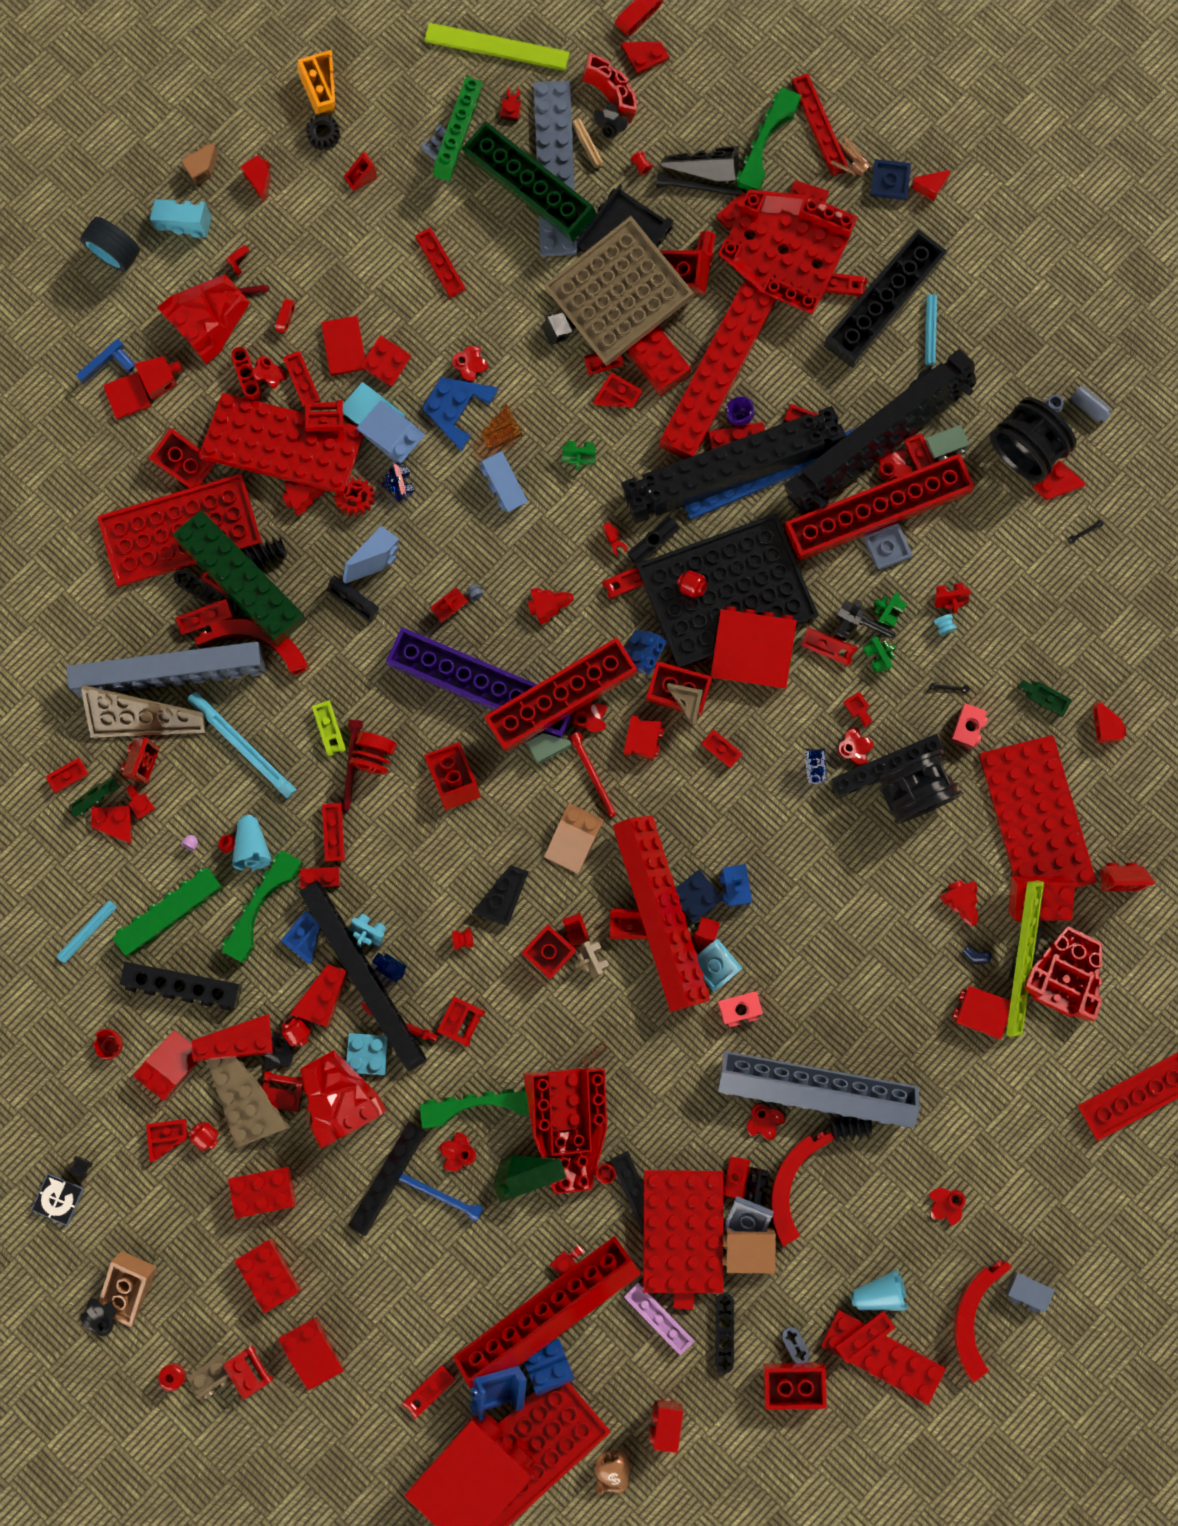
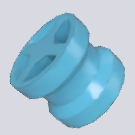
[934,614,957,635]

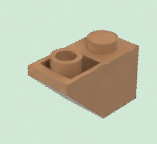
[181,143,218,186]

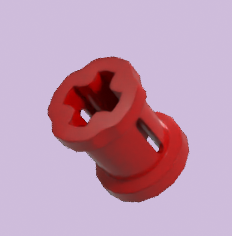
[630,150,653,176]

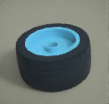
[80,217,140,272]

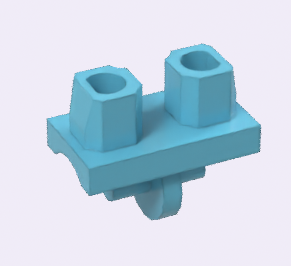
[349,914,386,948]

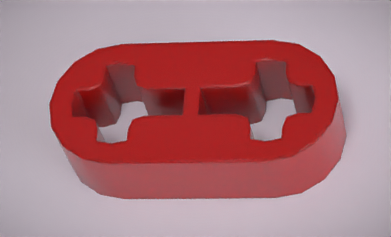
[275,298,295,334]

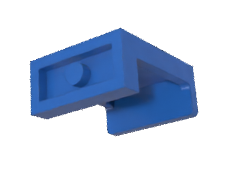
[469,1366,527,1421]

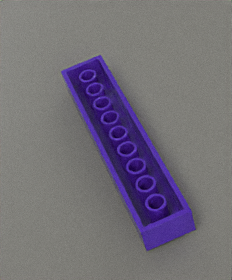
[386,627,574,739]

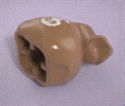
[595,1449,631,1494]

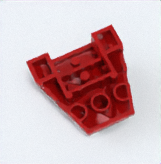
[157,274,250,365]
[1024,926,1102,1021]
[300,1050,386,1148]

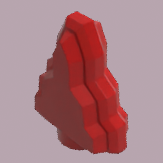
[282,481,326,516]
[527,587,574,625]
[939,879,978,927]

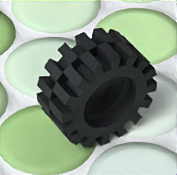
[306,113,340,151]

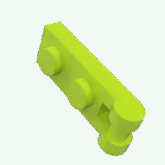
[312,700,347,757]

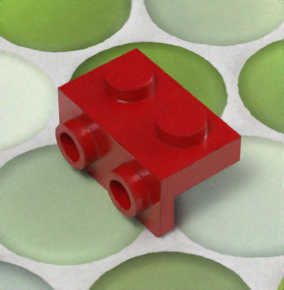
[610,908,647,939]

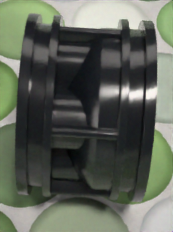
[990,397,1077,483]
[875,749,963,824]

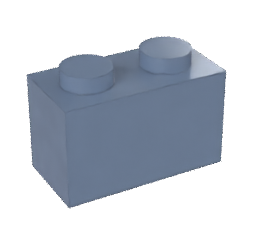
[1005,1272,1055,1314]

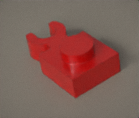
[500,87,521,121]

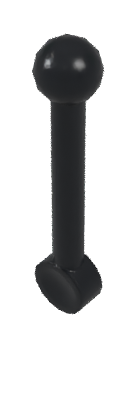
[1068,520,1103,543]
[930,683,970,693]

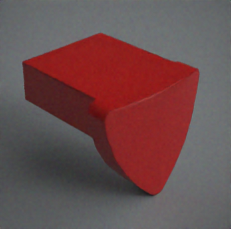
[225,244,249,276]
[694,917,720,951]

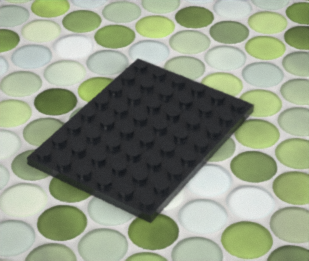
[636,513,819,668]

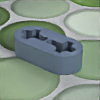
[781,1327,810,1363]

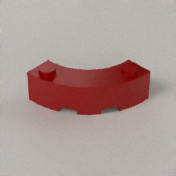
[582,53,637,123]

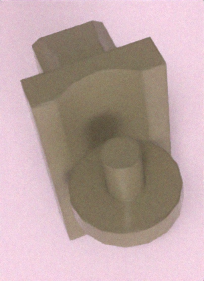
[575,941,610,979]

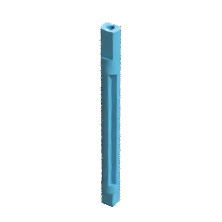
[187,692,297,799]

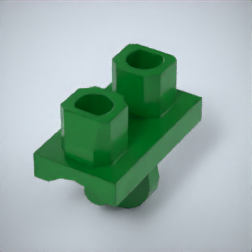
[562,440,596,470]
[873,592,907,629]
[862,636,897,673]

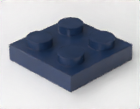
[870,159,911,201]
[675,869,723,924]

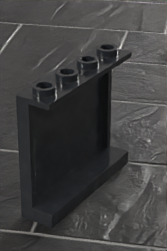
[576,184,674,253]

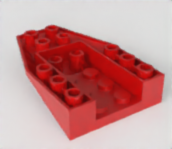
[523,1067,607,1194]

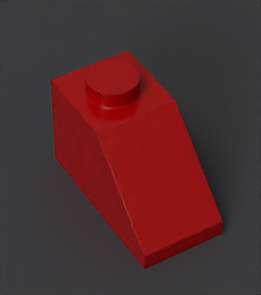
[240,155,271,202]
[1093,702,1126,744]

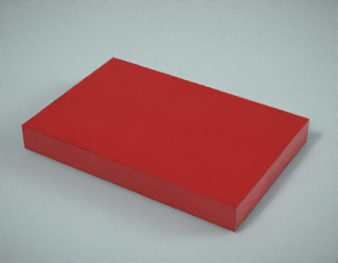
[321,316,365,376]

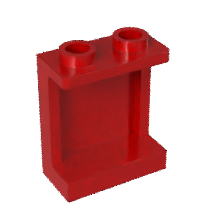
[952,986,1011,1040]

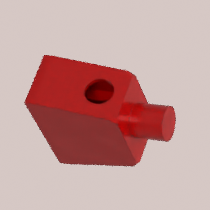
[135,356,183,401]

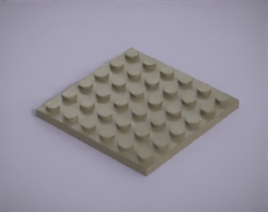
[543,216,695,366]

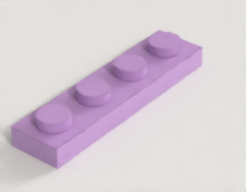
[624,1282,694,1356]

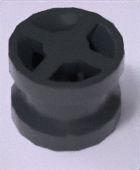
[68,1156,93,1178]

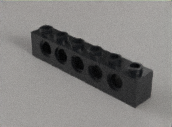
[829,734,945,799]
[119,962,242,1011]

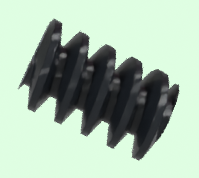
[244,535,287,568]
[830,1117,872,1143]

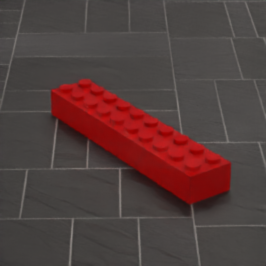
[659,281,776,459]
[784,453,975,562]
[612,815,711,1012]
[452,1236,641,1388]

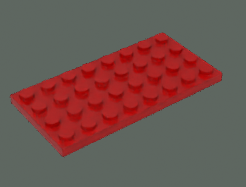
[199,393,364,495]
[97,473,263,588]
[978,735,1097,888]
[490,1382,611,1526]

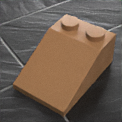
[544,803,604,874]
[99,1251,157,1327]

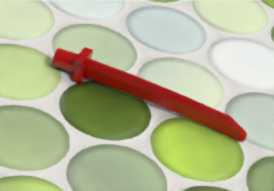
[361,1003,439,1042]

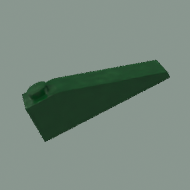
[493,1154,567,1203]

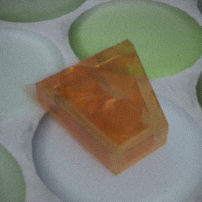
[480,404,523,451]

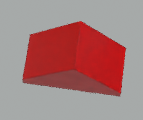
[344,152,377,191]
[911,170,950,201]

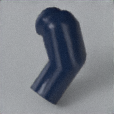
[962,946,992,965]

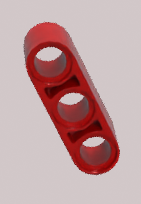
[614,0,663,37]
[231,347,262,401]

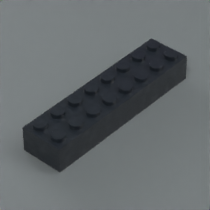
[824,229,947,368]

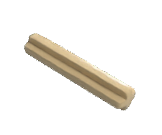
[572,118,603,168]

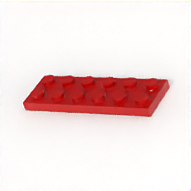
[1077,1052,1178,1141]
[820,1309,946,1405]

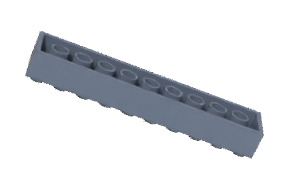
[67,642,266,698]
[718,1051,920,1128]

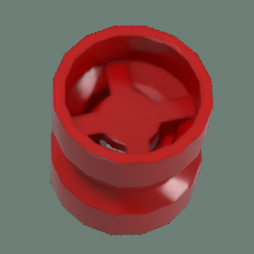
[452,928,474,950]
[596,1163,616,1184]

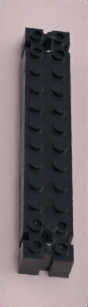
[784,349,976,516]
[621,406,846,524]

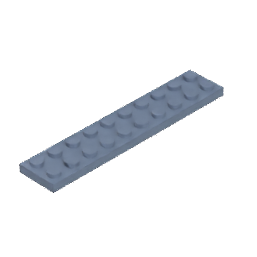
[534,81,577,256]

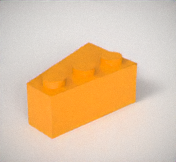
[297,50,335,117]

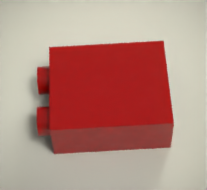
[404,1414,534,1526]

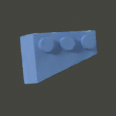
[478,451,528,512]

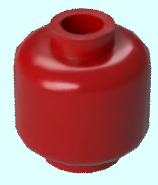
[678,570,707,598]
[281,1017,310,1047]
[189,1122,219,1151]
[158,1363,187,1391]

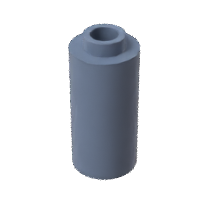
[1070,385,1112,423]

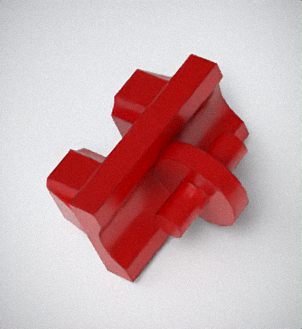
[934,582,971,614]
[430,587,469,623]

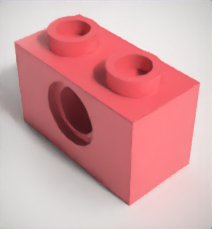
[950,703,988,750]
[718,991,763,1027]

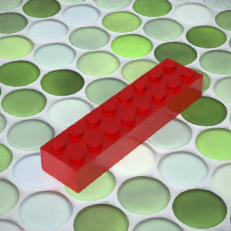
[484,637,638,753]

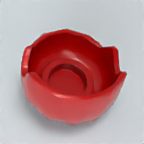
[93,1029,123,1060]

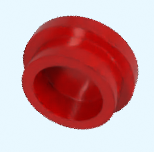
[218,834,236,853]

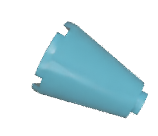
[232,815,271,870]
[851,1270,908,1311]

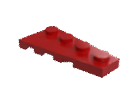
[192,1014,273,1062]

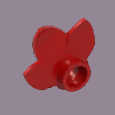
[452,346,488,382]
[252,356,287,389]
[878,450,913,480]
[572,702,607,733]
[838,728,874,765]
[747,1103,785,1140]
[439,1132,476,1171]
[929,1188,966,1226]

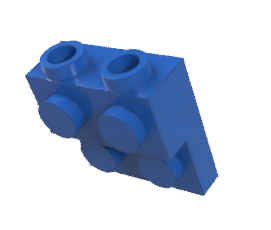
[625,630,667,675]
[525,1338,575,1396]

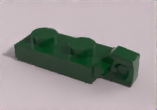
[1018,680,1072,717]
[69,776,120,817]

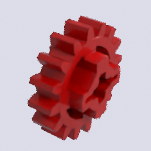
[334,477,375,517]

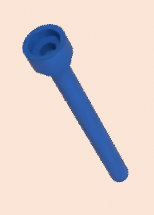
[399,1174,483,1222]

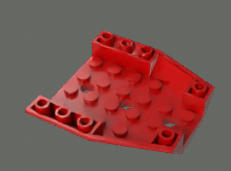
[718,190,858,315]

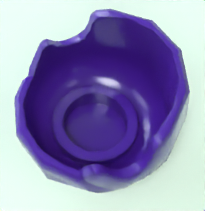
[726,396,755,426]

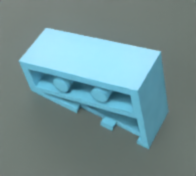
[150,199,212,238]

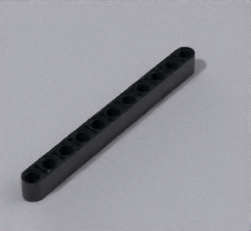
[300,880,427,1072]

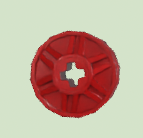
[349,731,397,775]

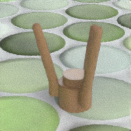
[831,137,870,177]

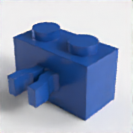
[719,864,752,908]

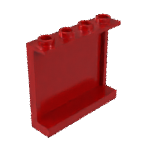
[711,606,797,689]

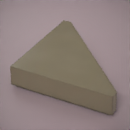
[667,683,703,726]

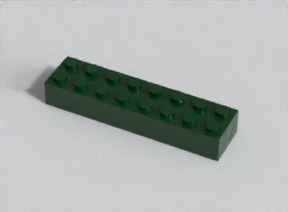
[461,121,597,242]
[173,510,306,646]

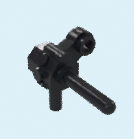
[834,600,896,641]

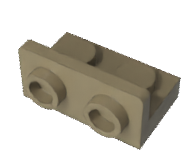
[187,1354,232,1399]

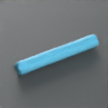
[925,294,937,366]
[57,901,117,963]

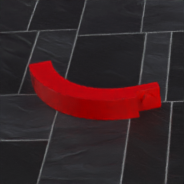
[194,619,310,676]
[770,1131,835,1247]
[953,1260,1012,1383]

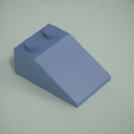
[356,400,425,466]
[343,526,399,584]

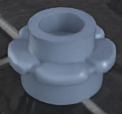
[1045,395,1064,413]
[465,584,484,601]

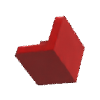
[562,913,590,947]

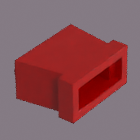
[623,715,664,762]

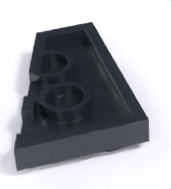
[472,865,529,926]

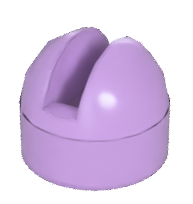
[181,835,198,851]

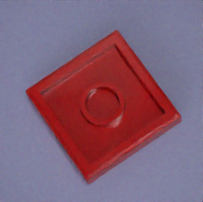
[103,372,152,420]

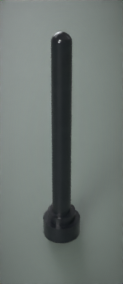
[656,172,744,196]

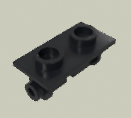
[744,1167,769,1206]

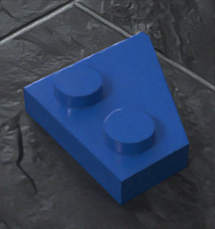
[281,911,320,964]

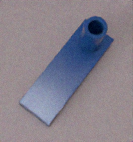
[76,338,135,384]

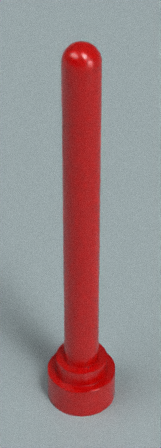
[566,732,616,818]

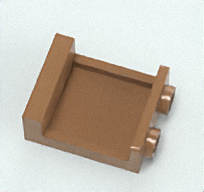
[723,1228,776,1274]

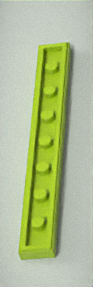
[425,23,570,71]
[1006,880,1044,1037]

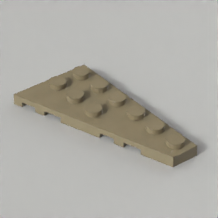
[81,685,206,738]
[199,1029,291,1148]

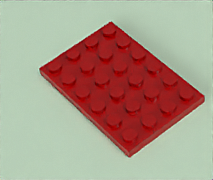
[643,1170,723,1293]

